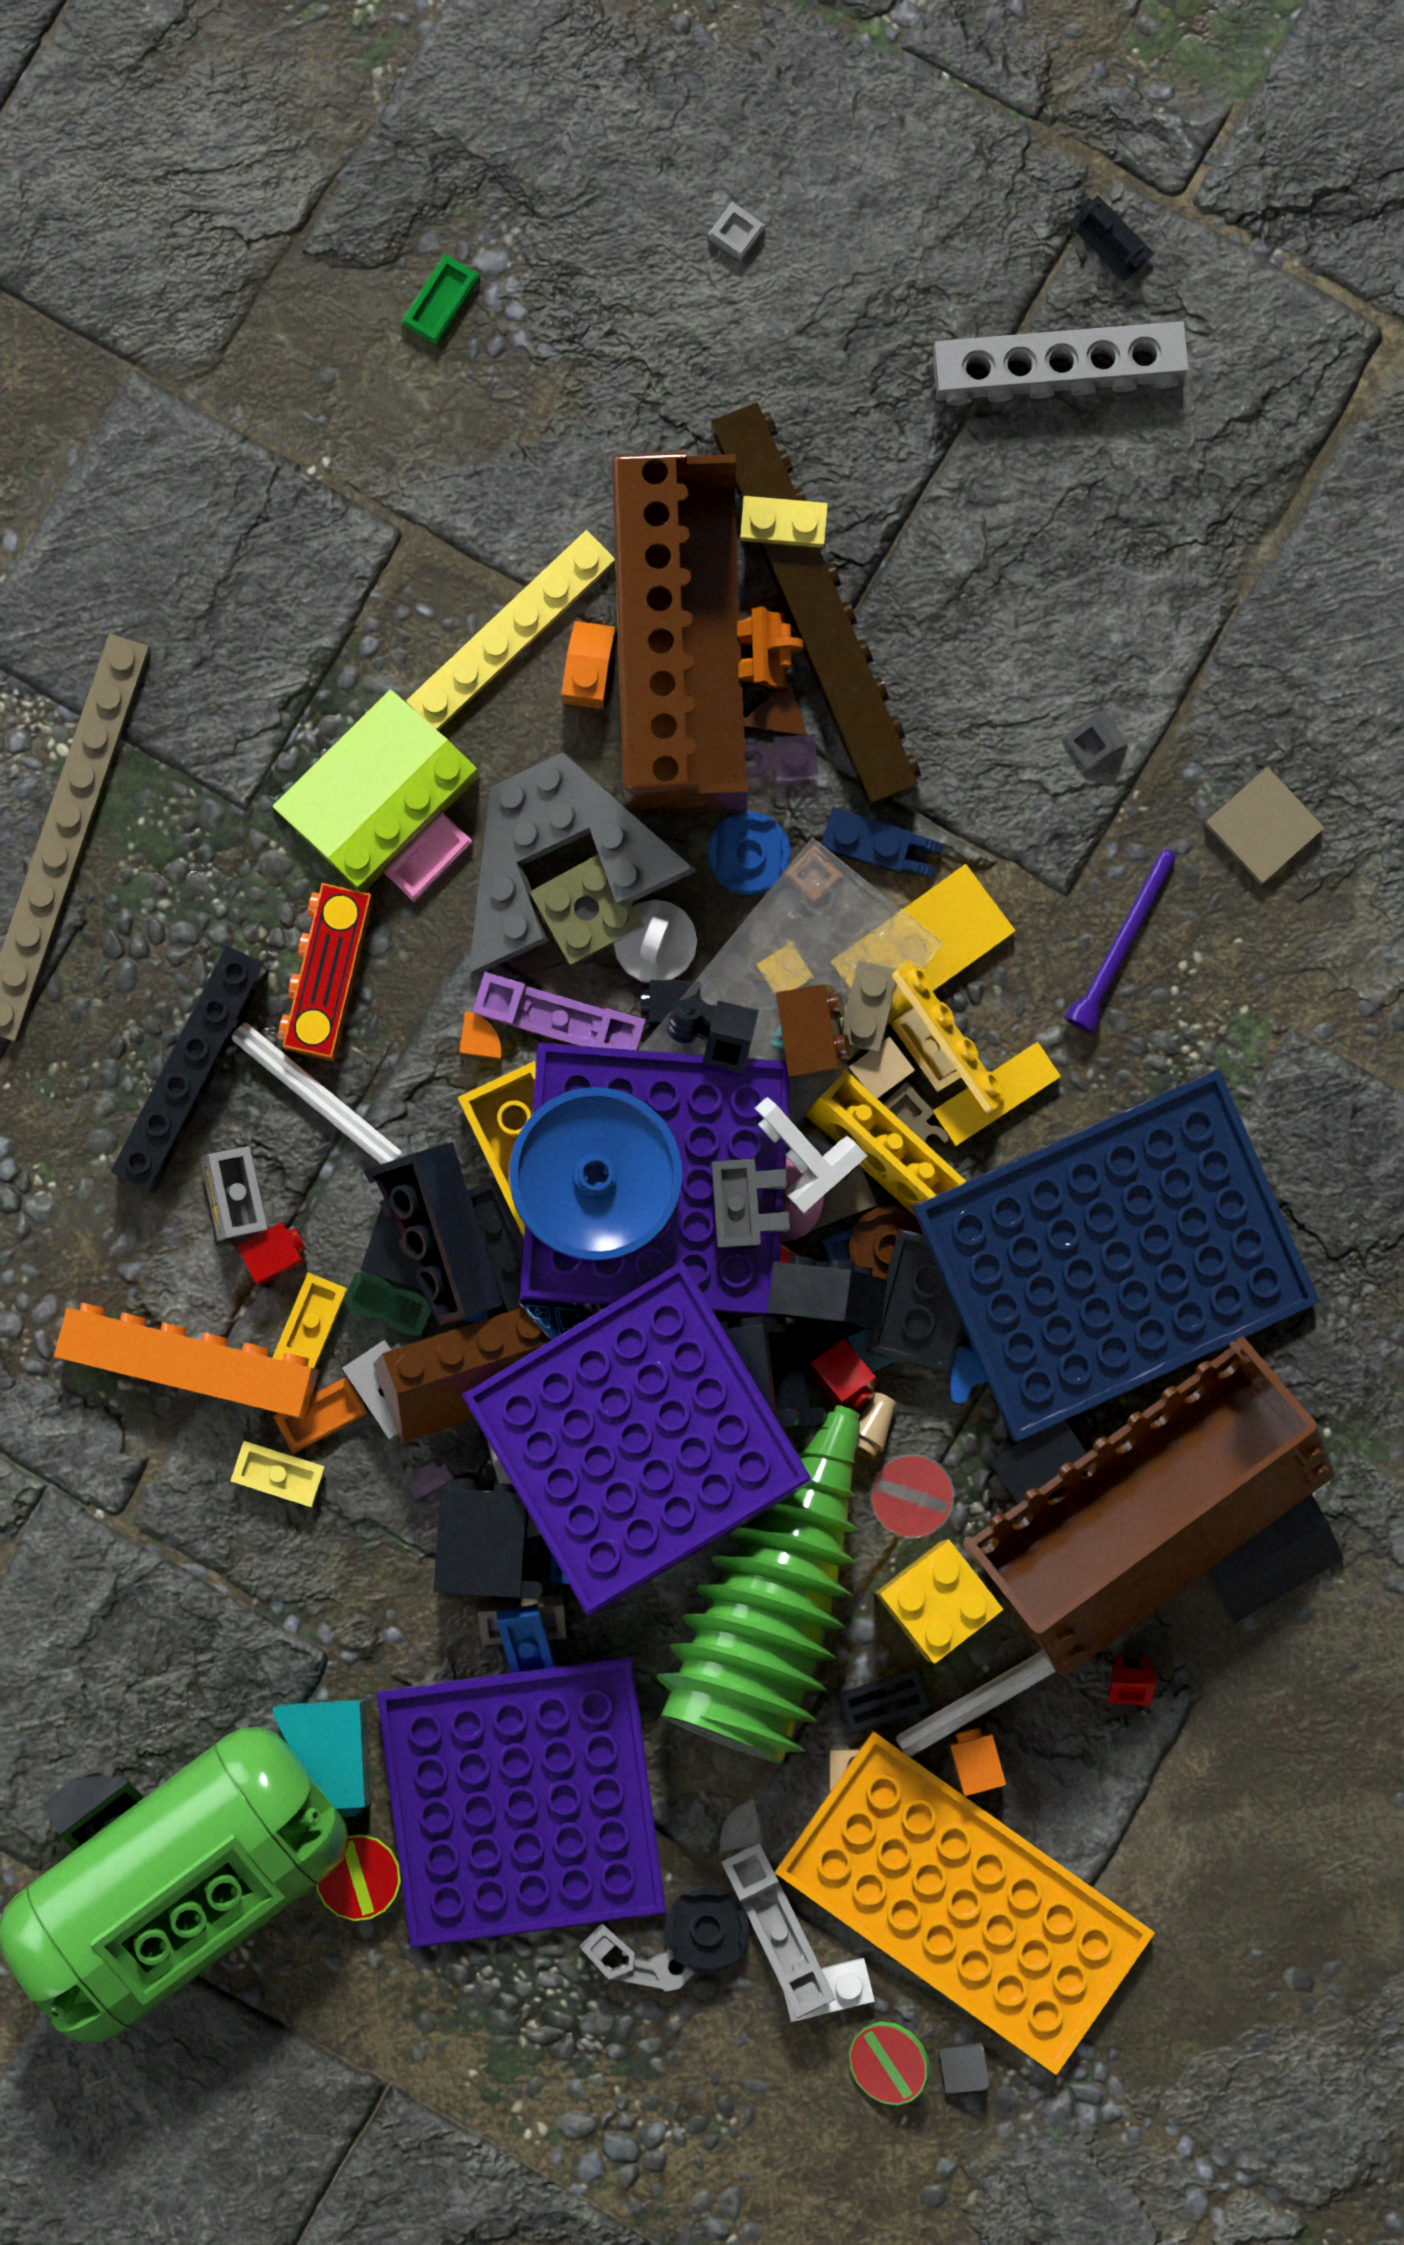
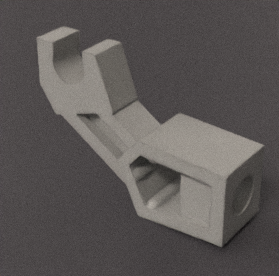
[579,1923,695,1992]

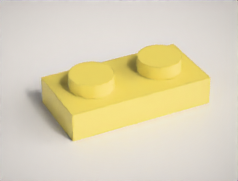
[740,496,828,548]
[231,1441,326,1508]

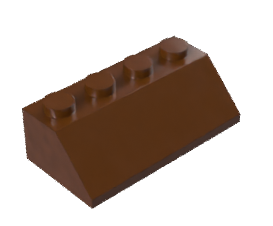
[373,1307,551,1444]

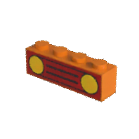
[278,883,374,1062]

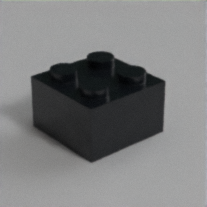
[767,1256,887,1330]

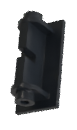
[1067,195,1155,282]

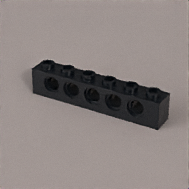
[110,945,268,1194]

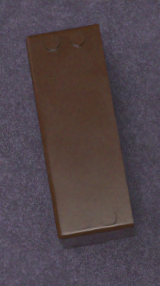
[612,451,748,816]
[963,1336,1335,1676]

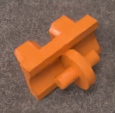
[737,607,803,690]

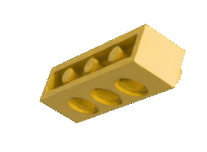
[805,1071,966,1215]

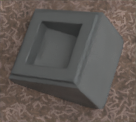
[1063,711,1128,772]
[939,2043,990,2093]

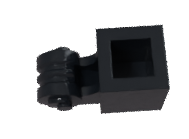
[667,996,759,1074]

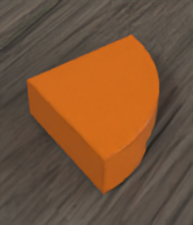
[459,1011,502,1060]

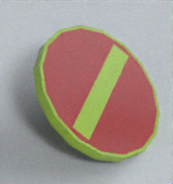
[316,1834,401,1921]

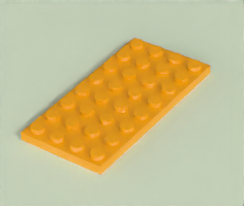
[774,1731,1155,2075]

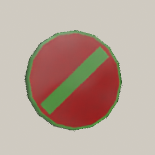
[849,2021,930,2106]

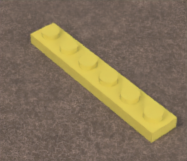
[406,530,615,731]

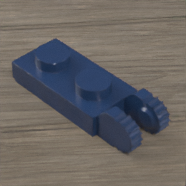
[820,807,944,879]

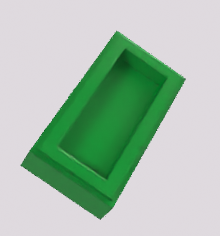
[401,253,480,347]

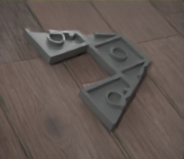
[469,752,697,975]

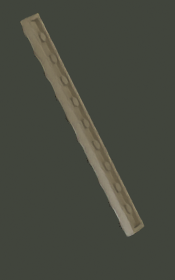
[0,633,151,1043]

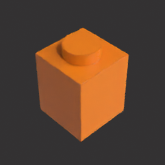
[949,1728,1006,1796]

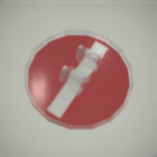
[870,1454,955,1539]

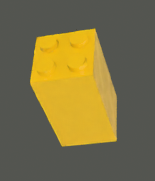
[874,1540,1004,1664]

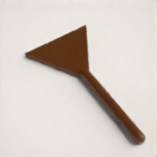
[744,678,808,737]

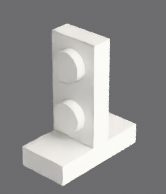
[755,1097,867,1213]

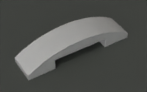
[721,1843,836,2019]

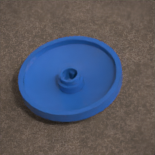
[509,1087,682,1261]

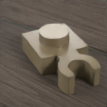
[881,1081,949,1142]

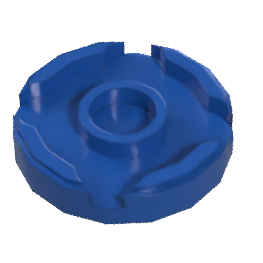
[707,811,791,896]

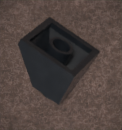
[42,1777,145,1851]

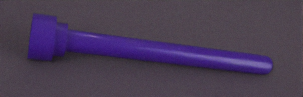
[1064,849,1176,1034]

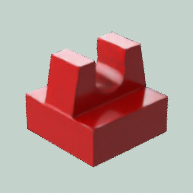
[1108,1655,1156,1706]

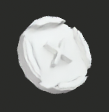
[613,900,697,984]

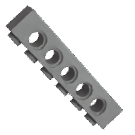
[932,321,1188,405]

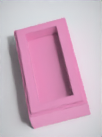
[384,812,473,903]

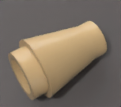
[856,1392,897,1459]

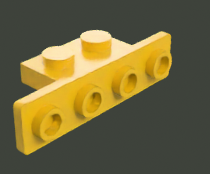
[890,959,1004,1114]

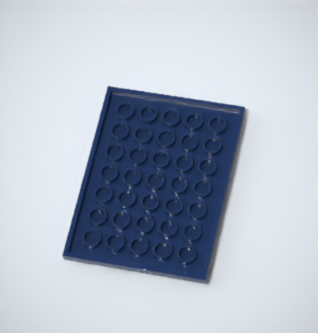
[911,1069,1320,1442]

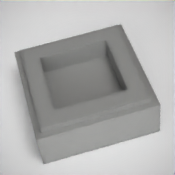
[708,202,766,262]

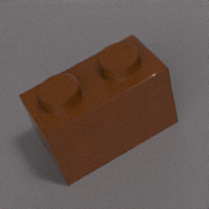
[776,983,851,1079]

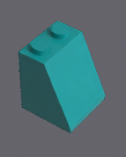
[273,1700,371,1817]

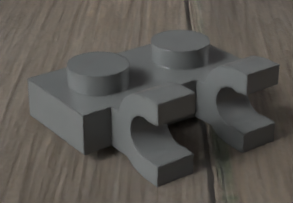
[712,1159,790,1248]

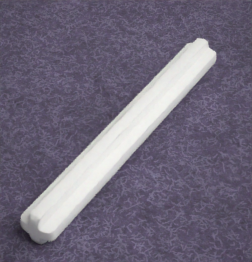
[232,1023,403,1164]
[896,1652,1056,1757]

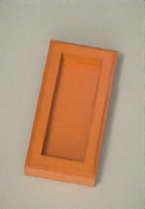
[273,1376,369,1454]

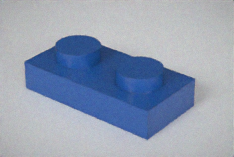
[496,1603,556,1673]

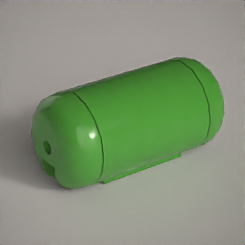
[0,1727,348,2044]

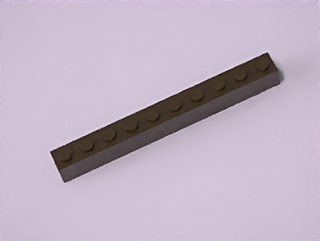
[711,402,922,809]

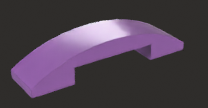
[472,972,646,1050]

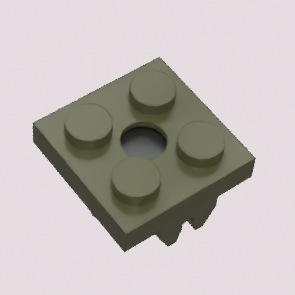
[530,854,645,967]

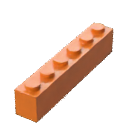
[54,1302,319,1420]

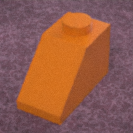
[561,621,616,710]

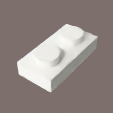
[784,1958,875,2022]

